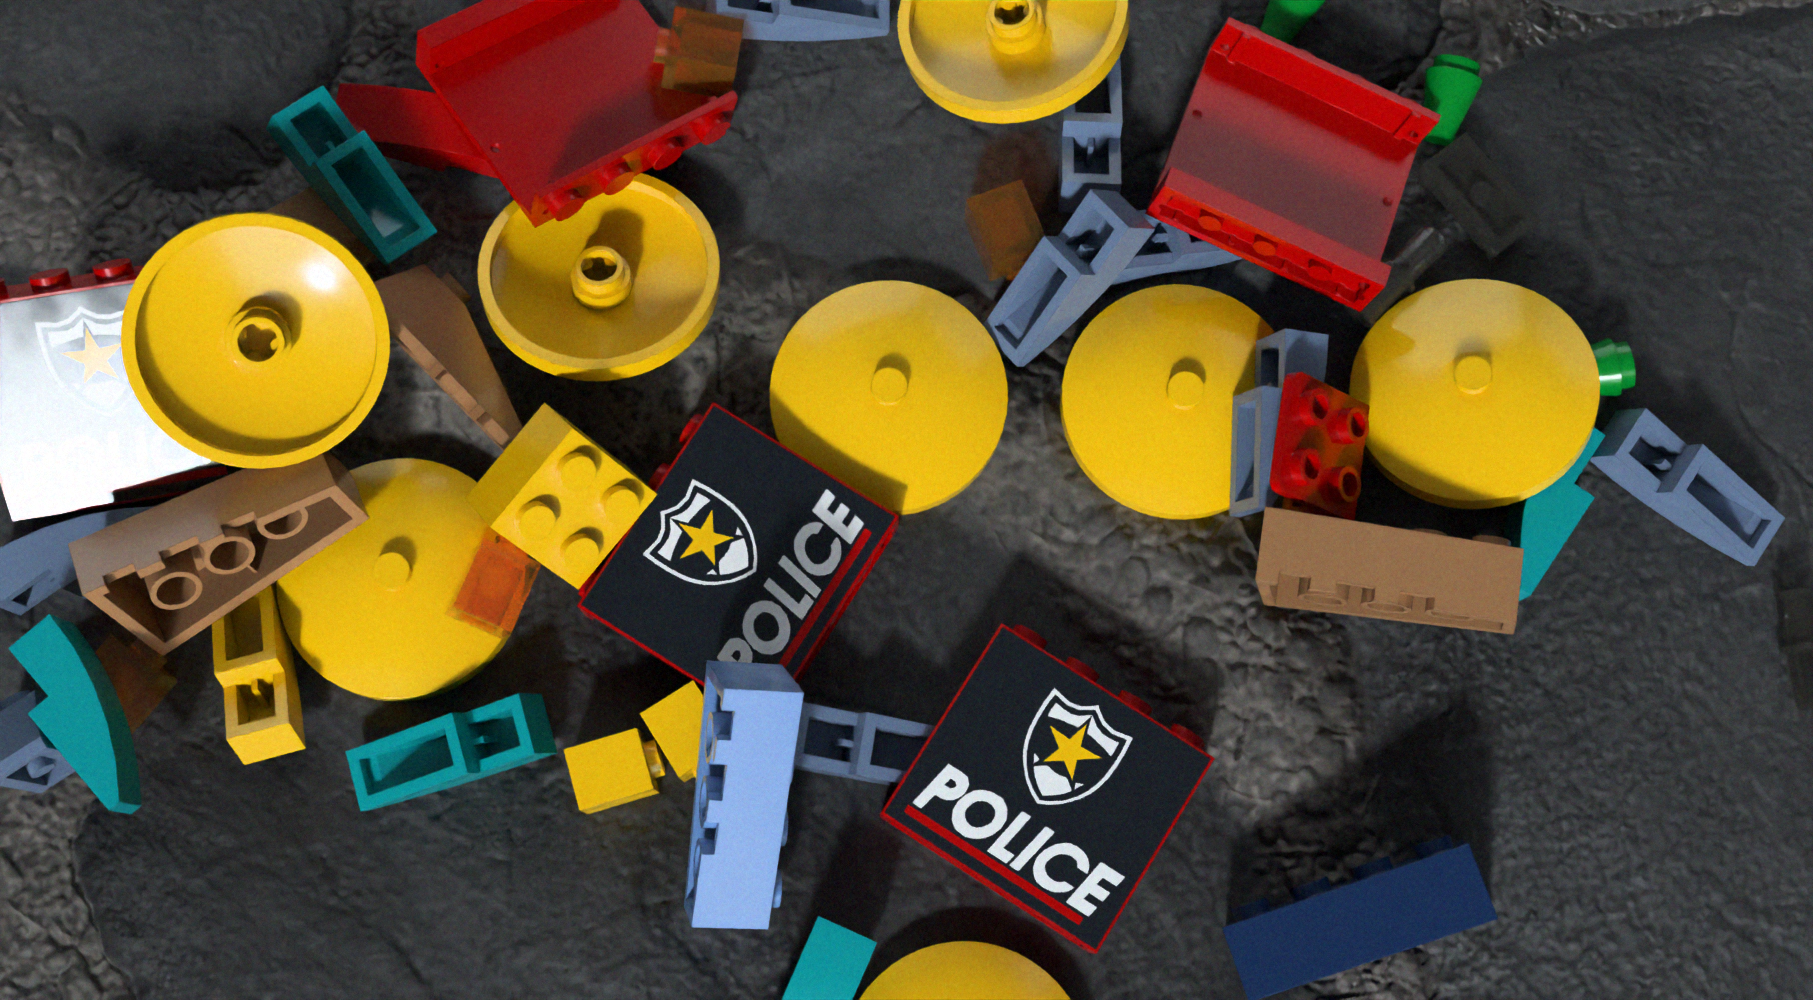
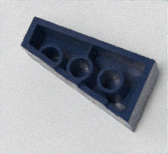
[1222,834,1498,1000]

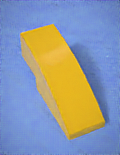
[212,581,306,765]

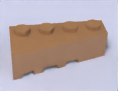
[68,450,370,656]
[1255,506,1524,635]

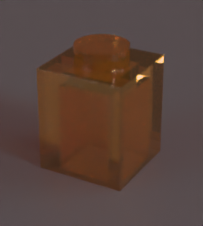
[653,6,744,98]
[964,179,1045,281]
[445,536,542,639]
[95,635,178,735]

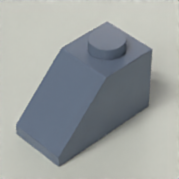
[0,690,75,793]

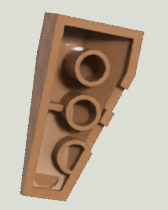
[374,264,525,451]

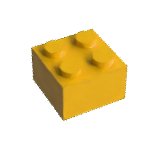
[464,402,658,590]

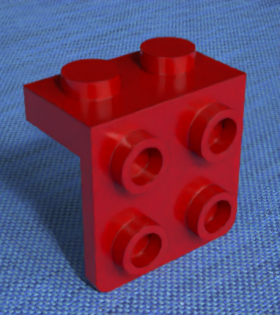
[1269,372,1370,521]

